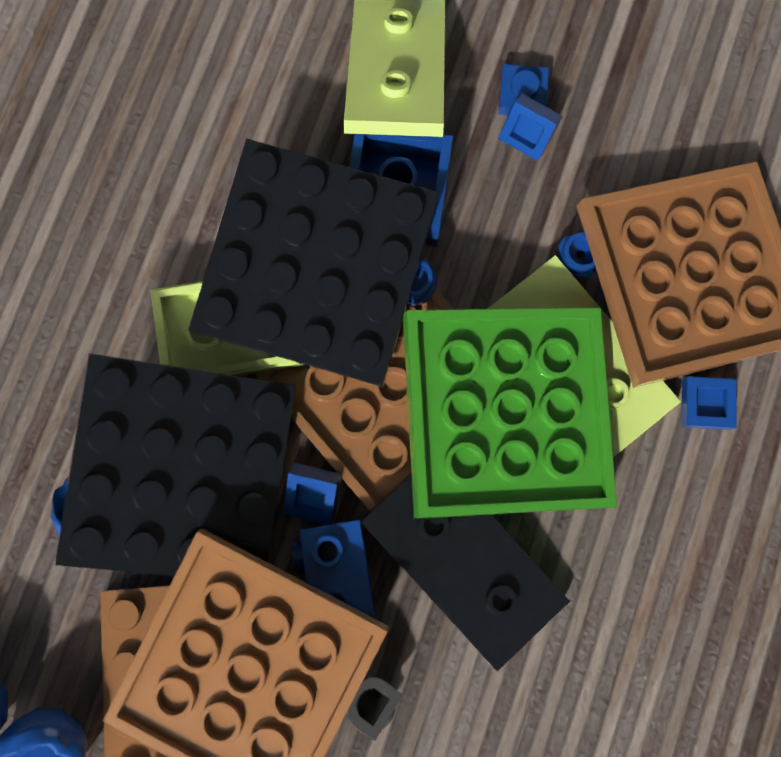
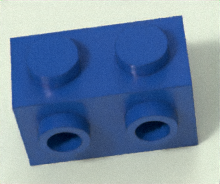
[292,520,377,620]

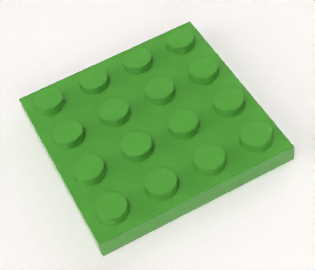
[403,308,617,518]

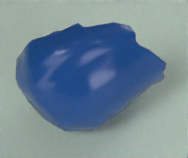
[0,708,87,757]

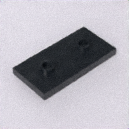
[360,472,570,672]

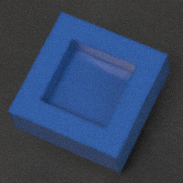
[498,64,549,116]
[498,94,563,161]
[682,377,737,430]
[284,463,342,525]

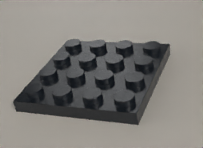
[188,138,439,388]
[55,353,296,576]

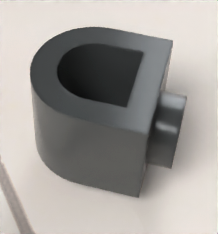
[343,672,403,741]

